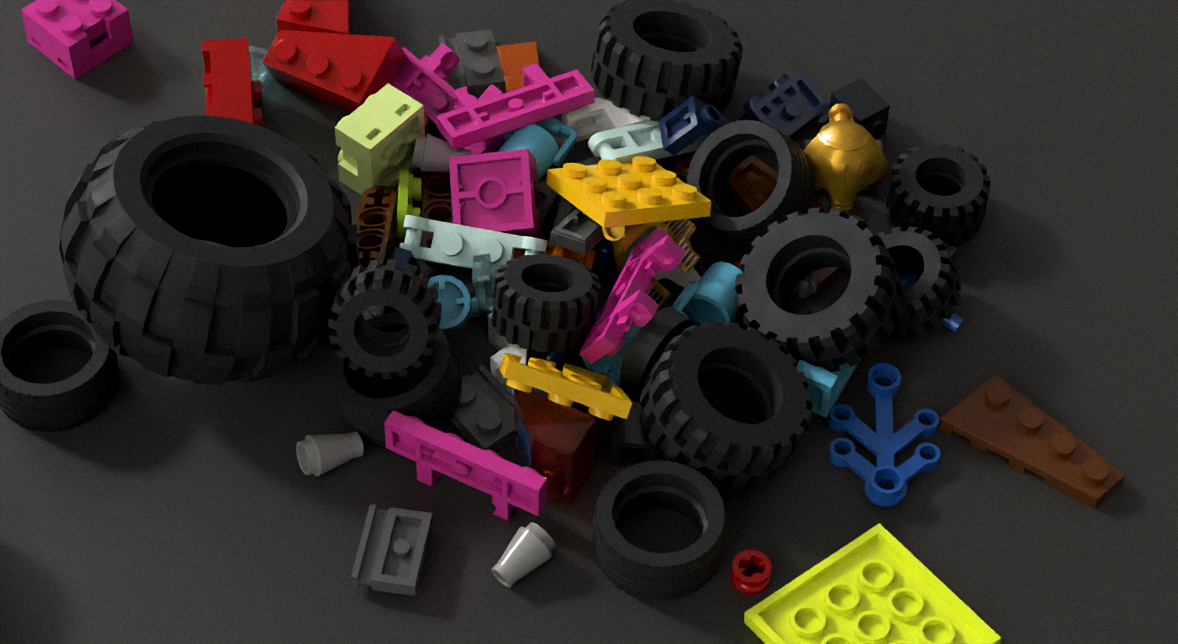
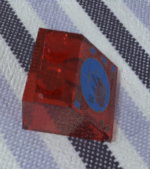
[514,389,596,506]

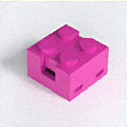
[21,0,134,80]
[449,149,542,238]

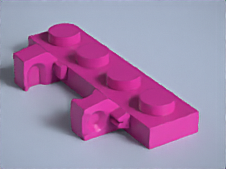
[391,43,505,155]
[436,63,595,150]
[579,228,686,364]
[384,410,547,521]

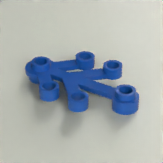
[828,363,941,507]

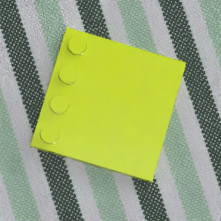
[744,523,1001,644]

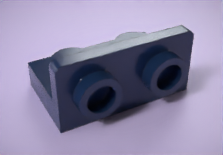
[737,70,830,137]

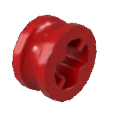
[731,549,772,595]

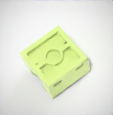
[334,84,425,195]

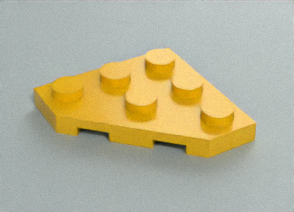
[499,353,632,421]

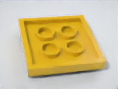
[546,156,712,228]

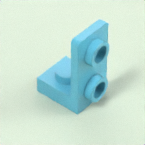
[796,360,858,418]

